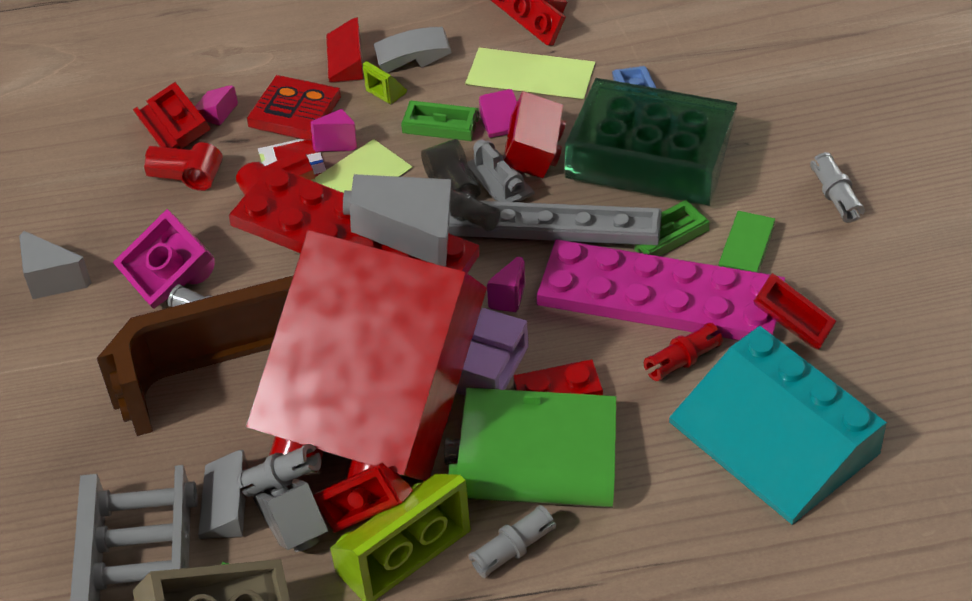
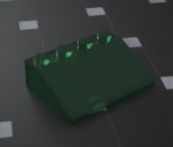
[565,78,737,206]

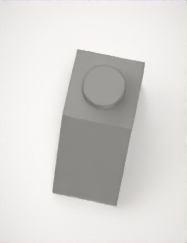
[252,478,328,552]

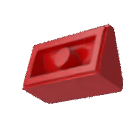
[326,17,363,82]
[313,462,413,533]

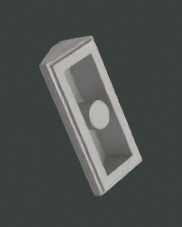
[198,450,248,539]

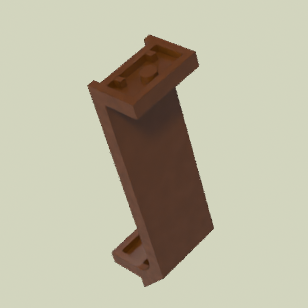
[97,275,294,436]

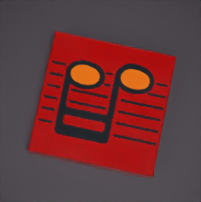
[247,75,341,141]

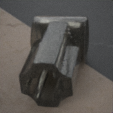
[421,139,481,200]

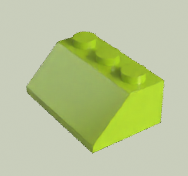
[330,474,471,601]

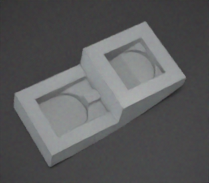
[374,27,452,73]

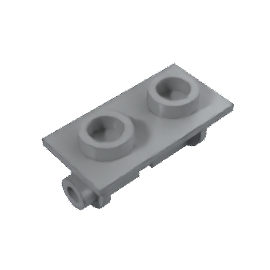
[465,139,535,202]

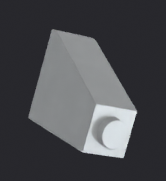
[343,174,451,266]

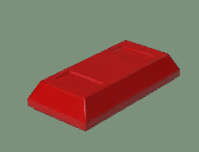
[753,273,837,350]

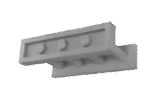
[70,465,198,601]

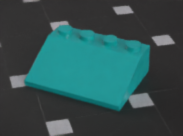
[669,326,887,525]

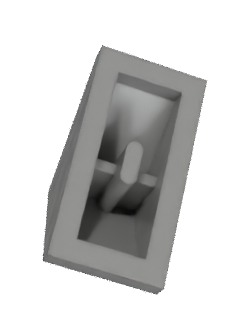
[19,231,91,299]

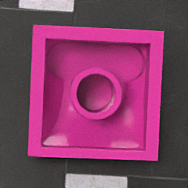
[113,209,215,309]

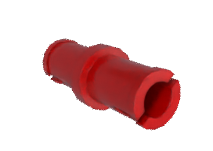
[644,323,723,381]

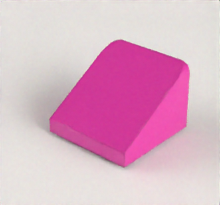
[195,85,238,126]
[479,89,517,138]
[310,109,357,152]
[487,257,526,312]

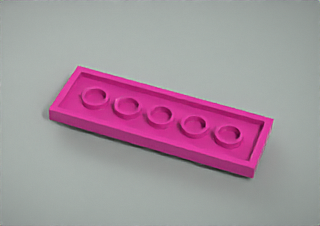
[537,239,785,340]

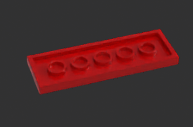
[229,165,480,273]

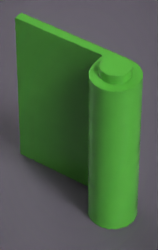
[448,388,616,508]

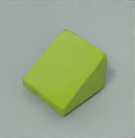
[363,61,407,105]

